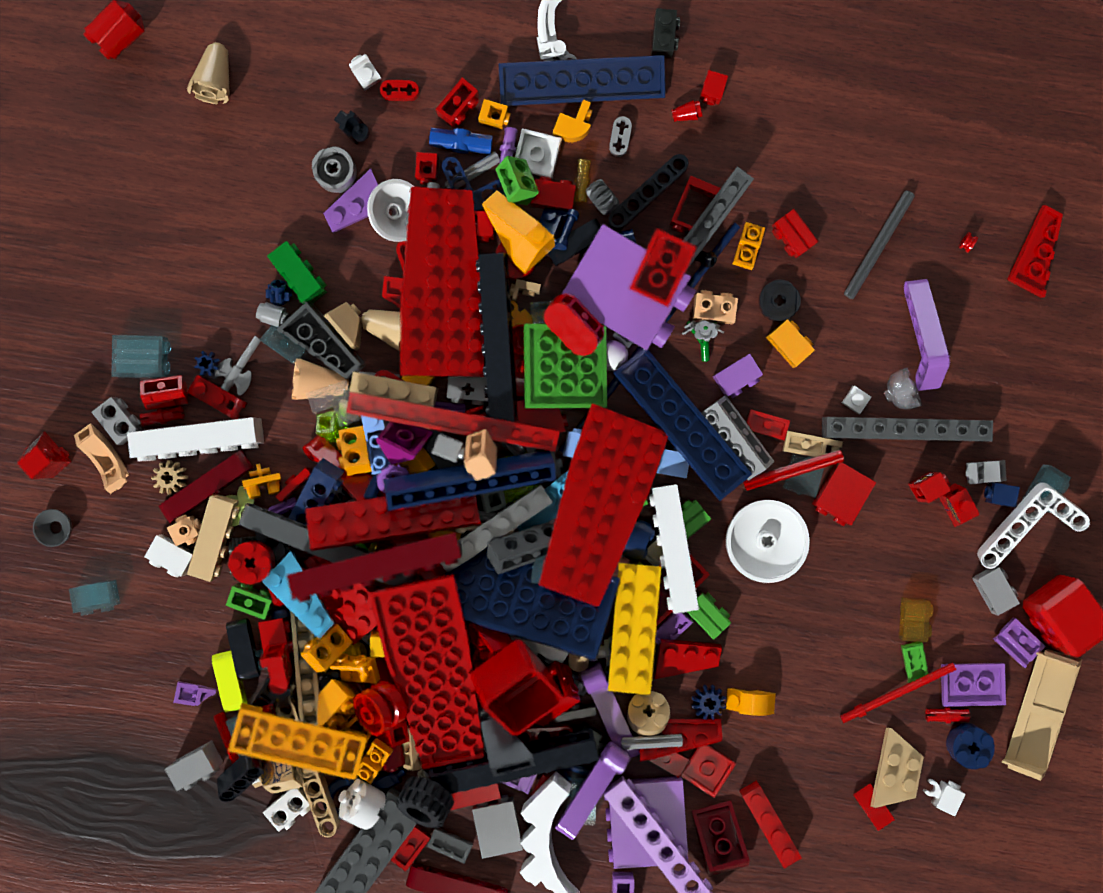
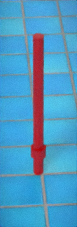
[840,662,956,723]

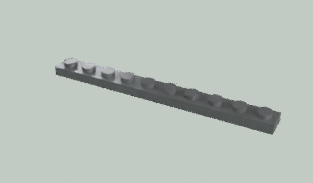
[613,166,754,348]

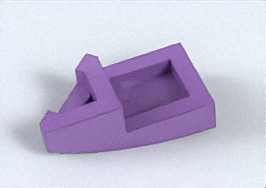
[173,681,216,706]

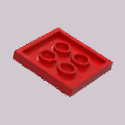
[317,583,377,645]

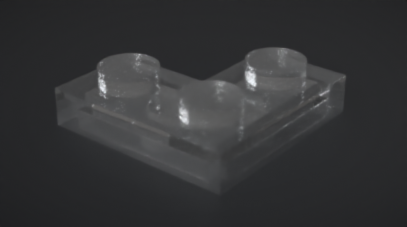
[306,380,360,427]

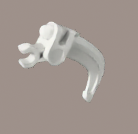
[536,0,576,61]

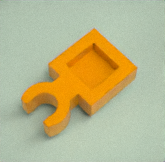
[511,301,538,326]

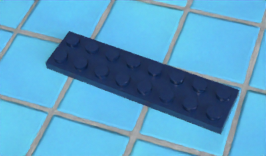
[499,55,665,106]
[613,349,752,501]

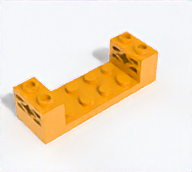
[229,703,367,780]

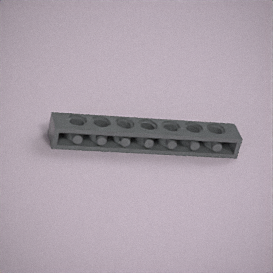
[822,417,993,442]

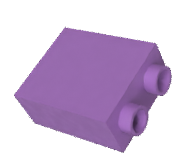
[562,225,697,350]

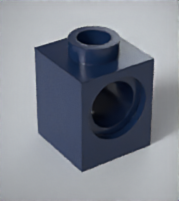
[984,482,1020,507]

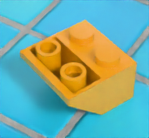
[317,679,359,730]

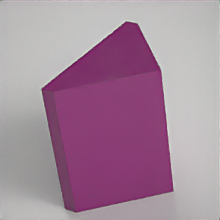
[376,421,433,465]

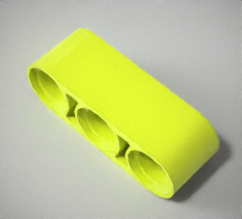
[212,650,247,713]

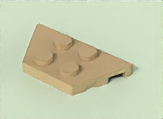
[870,728,924,808]

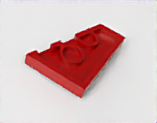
[654,639,722,679]

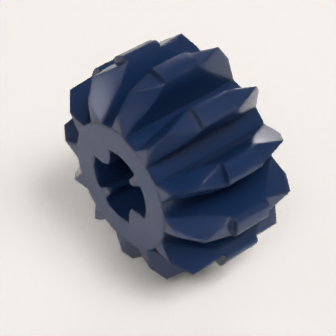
[691,684,726,720]

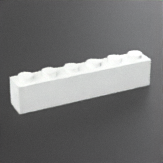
[649,484,699,614]

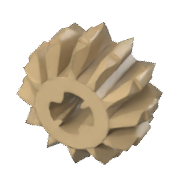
[151,460,188,495]

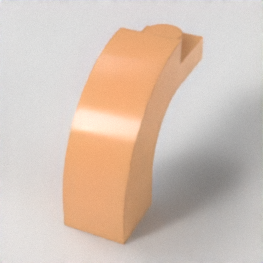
[74,423,129,494]

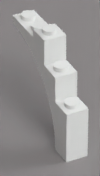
[520,771,580,893]

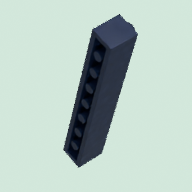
[383,450,556,511]

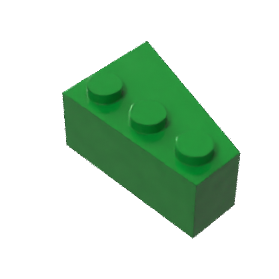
[267,241,327,304]

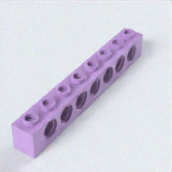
[603,776,713,893]

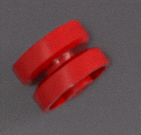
[353,680,406,736]

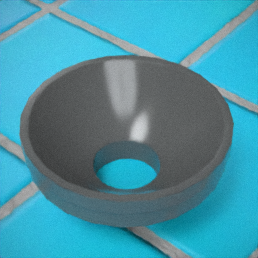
[33,509,72,547]

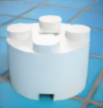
[339,779,386,829]

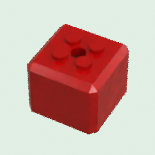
[1022,574,1103,657]
[470,640,564,735]

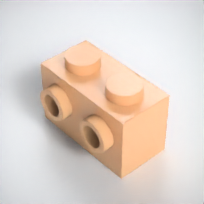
[692,290,738,325]
[465,429,497,480]

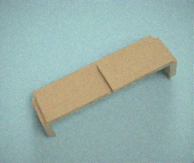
[1002,649,1082,781]

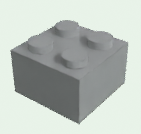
[165,741,223,791]

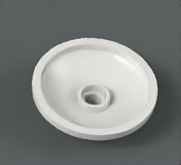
[367,179,414,242]

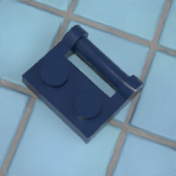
[539,208,579,250]

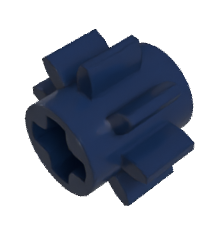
[265,280,292,305]
[194,351,221,376]

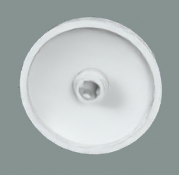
[726,500,810,583]

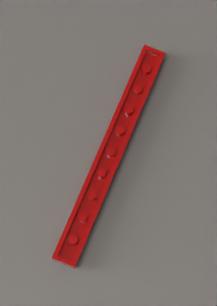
[346,391,560,452]

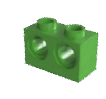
[496,156,539,205]

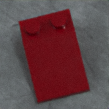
[691,800,750,877]

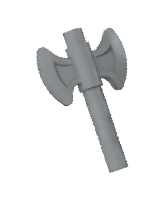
[213,336,261,396]

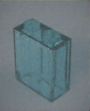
[112,335,171,379]

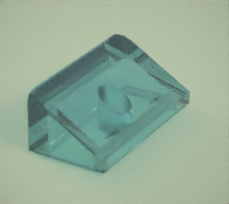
[260,325,305,364]

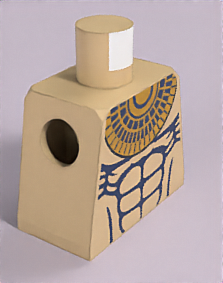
[253,759,302,793]

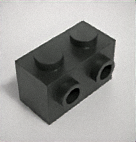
[651,8,680,58]

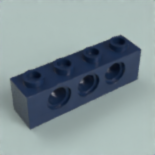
[289,458,345,525]

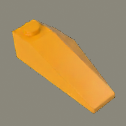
[482,190,555,274]

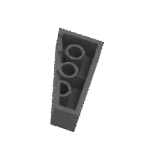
[276,302,367,379]

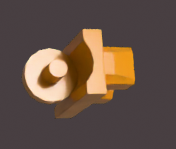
[242,463,281,499]

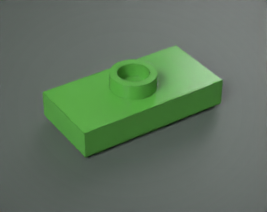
[901,641,929,683]

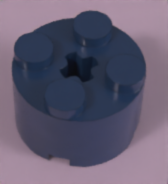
[621,519,655,562]
[946,723,995,769]

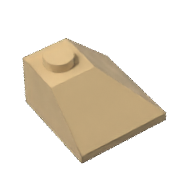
[324,302,362,351]

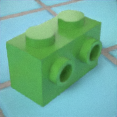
[226,582,274,620]

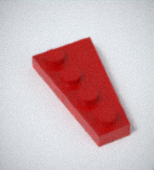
[1007,205,1063,298]
[639,719,722,762]

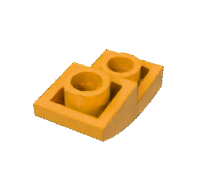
[732,222,765,270]
[357,738,393,784]

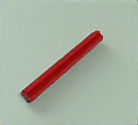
[743,450,844,490]

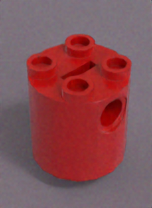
[83,0,145,60]

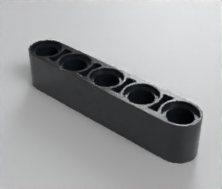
[608,154,689,231]

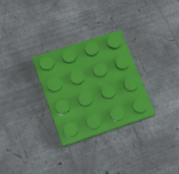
[524,324,607,408]

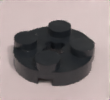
[758,280,801,322]

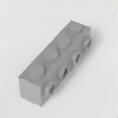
[701,395,775,481]

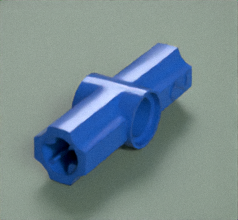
[429,128,493,154]

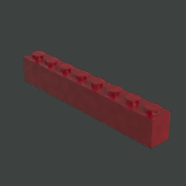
[286,532,462,603]

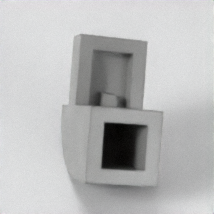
[966,460,1007,484]

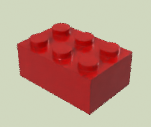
[629,229,697,307]

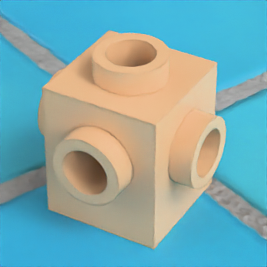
[167,514,202,546]

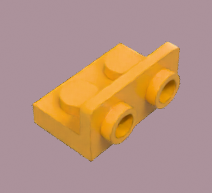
[330,654,380,683]

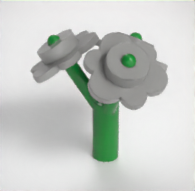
[682,320,724,362]

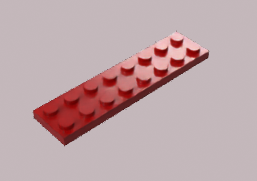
[305,495,480,551]

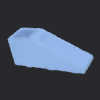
[361,416,393,475]

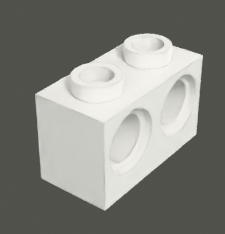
[263,786,311,832]

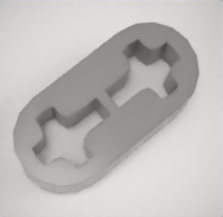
[609,116,632,157]

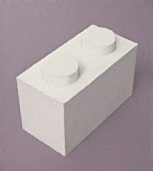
[145,534,193,578]

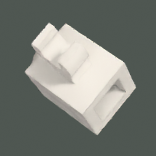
[923,779,966,816]

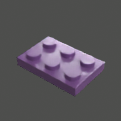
[941,663,1006,707]

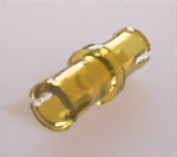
[574,159,591,203]

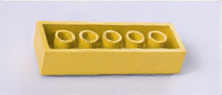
[608,563,661,695]

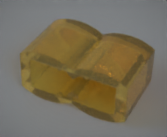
[899,598,933,642]

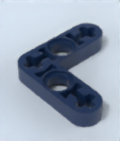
[441,156,506,211]

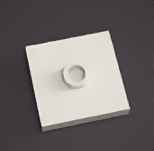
[515,128,562,179]

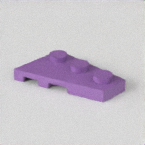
[323,169,378,233]

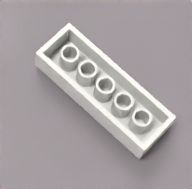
[127,417,264,461]

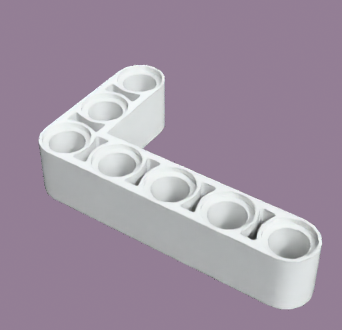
[977,483,1090,569]

